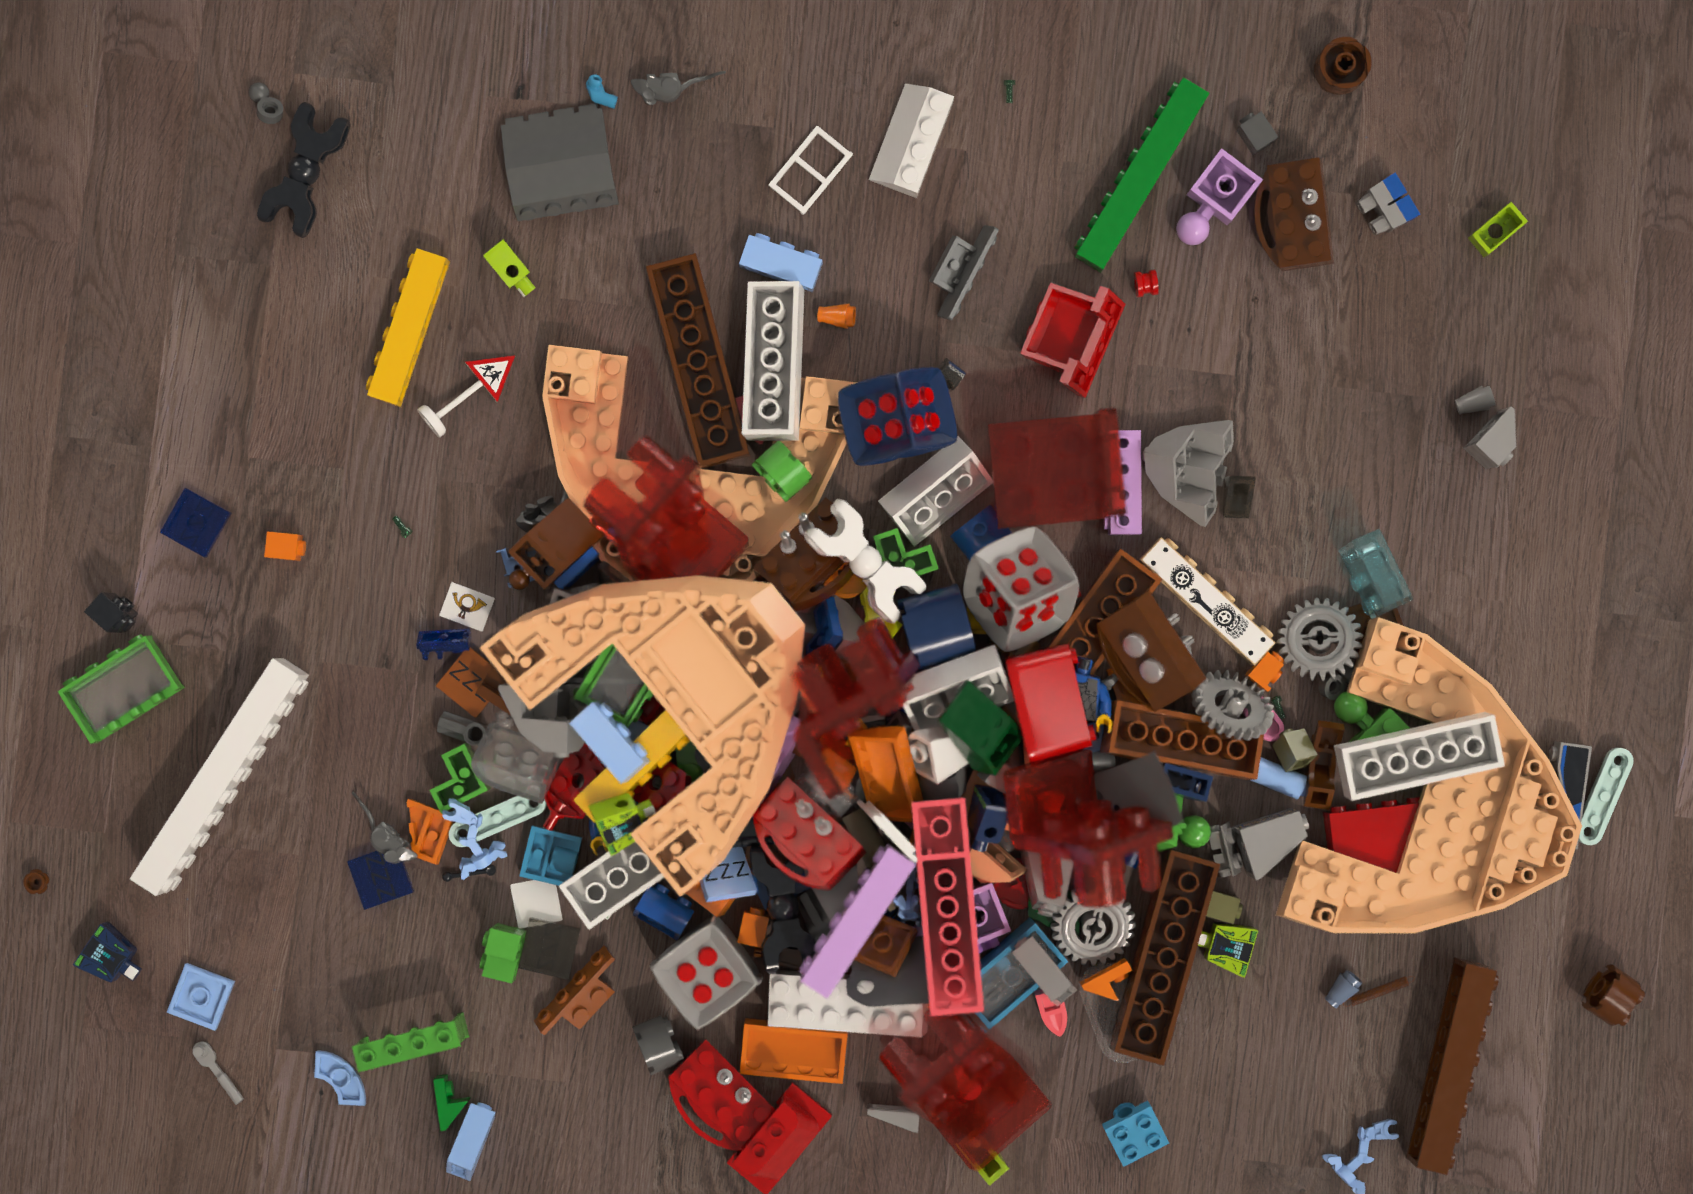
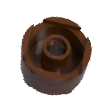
[1314,37,1372,95]
[1582,965,1645,1026]

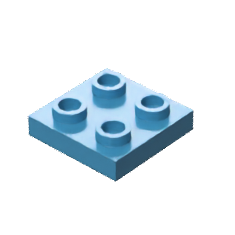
[520,825,583,886]
[1102,1100,1169,1167]

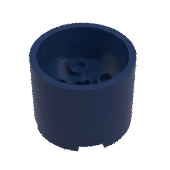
[897,584,976,673]

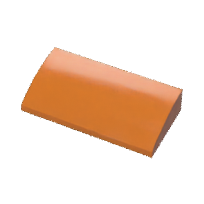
[849,726,924,823]
[740,1018,848,1084]

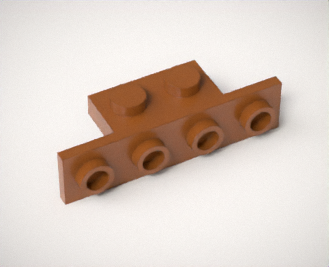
[534,945,615,1035]

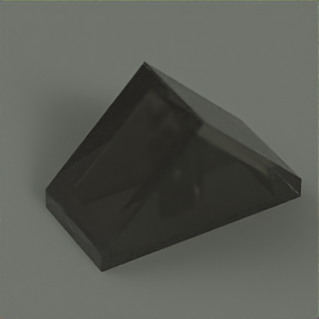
[1223,476,1256,519]

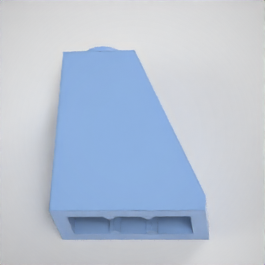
[446,1102,495,1181]

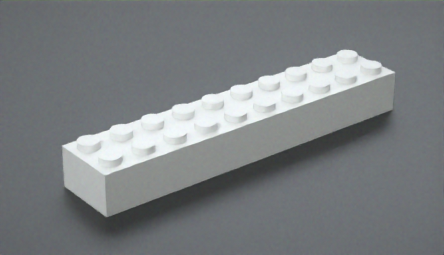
[130,658,309,896]

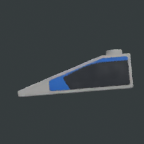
[1548,741,1592,849]

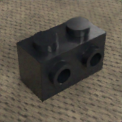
[84,592,138,633]

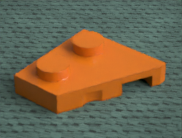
[406,799,454,865]

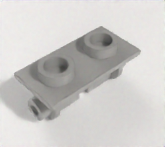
[1209,822,1243,877]

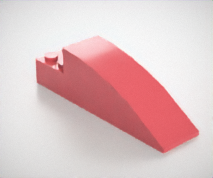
[912,797,984,1016]

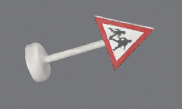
[417,356,515,438]

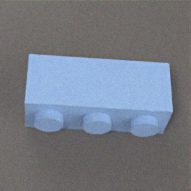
[739,233,823,292]
[569,702,650,783]

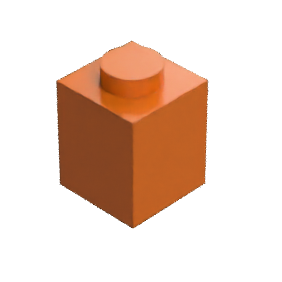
[264,531,306,561]
[737,907,770,948]

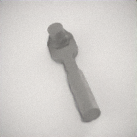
[193,1041,244,1105]

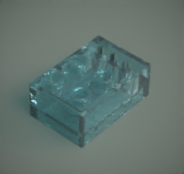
[1338,528,1414,619]

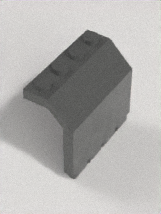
[501,103,619,221]

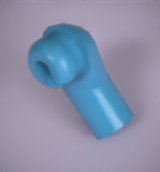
[586,75,618,109]

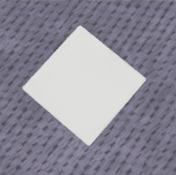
[510,880,562,929]

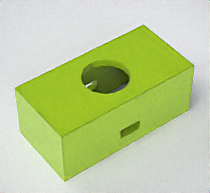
[1468,202,1528,257]

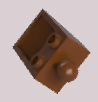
[508,498,604,590]

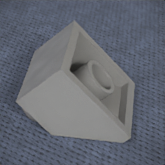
[1464,406,1516,469]

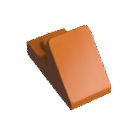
[1079,958,1132,1001]

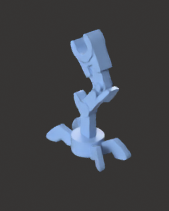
[442,799,508,880]
[893,851,923,927]
[1322,1119,1399,1194]

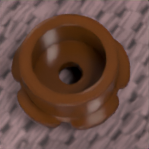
[24,869,49,894]

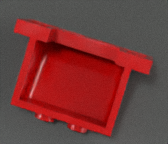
[1020,283,1126,398]
[727,1082,832,1194]

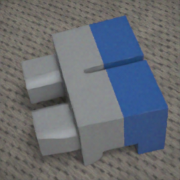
[1356,172,1420,235]

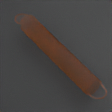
[1343,976,1415,1007]

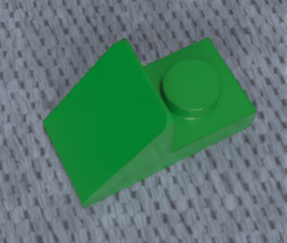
[433,1074,471,1131]

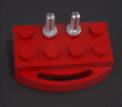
[752,777,867,891]
[668,1039,775,1151]

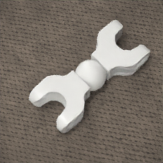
[804,499,926,624]

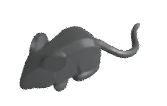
[631,71,726,105]
[516,491,568,533]
[352,792,418,864]

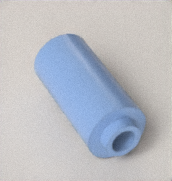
[1250,757,1307,799]

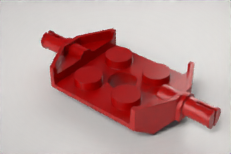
[540,743,607,831]
[632,761,692,814]

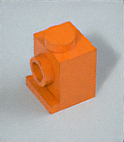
[1245,651,1284,692]

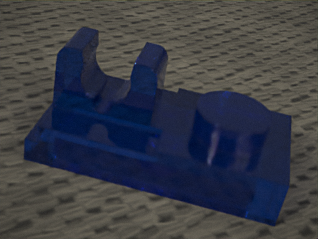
[416,628,471,660]

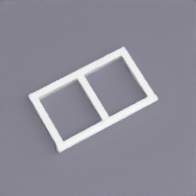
[768,126,853,215]

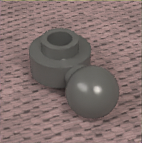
[248,82,283,124]
[1318,664,1355,700]

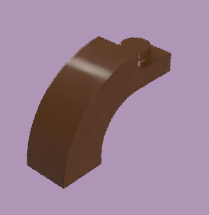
[1303,720,1345,810]

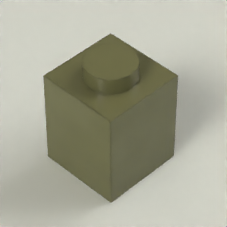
[1272,728,1317,772]
[1206,890,1243,924]

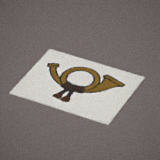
[439,582,495,632]

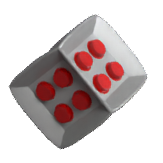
[963,526,1079,652]
[650,915,763,1030]

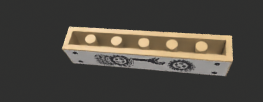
[1138,537,1276,666]

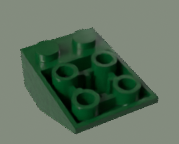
[937,680,1024,776]

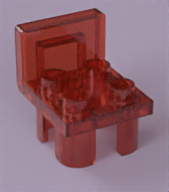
[988,408,1126,529]
[584,436,749,581]
[789,617,920,800]
[1003,748,1174,908]
[879,1008,1052,1172]

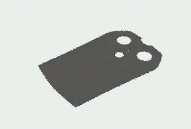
[1084,751,1183,852]
[846,936,929,1007]

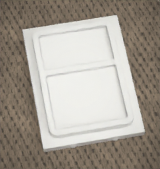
[856,799,918,863]

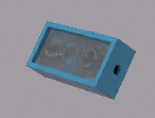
[974,917,1068,1030]

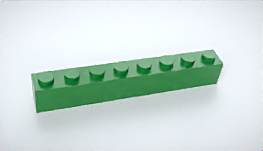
[1074,77,1209,273]

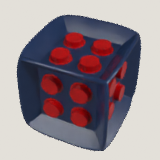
[838,367,957,466]

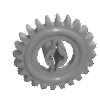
[1277,598,1363,681]
[1191,670,1274,740]
[1050,884,1136,966]

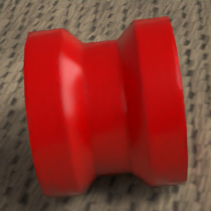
[1134,269,1159,297]

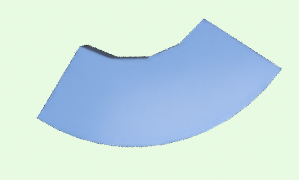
[314,1050,366,1106]

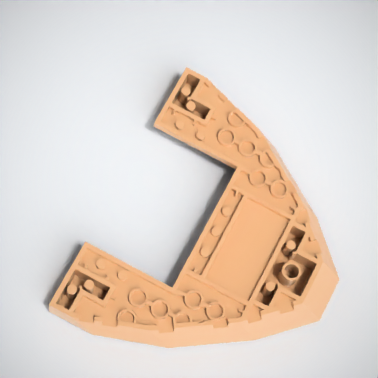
[542,345,857,583]
[480,576,805,896]
[1276,617,1582,933]

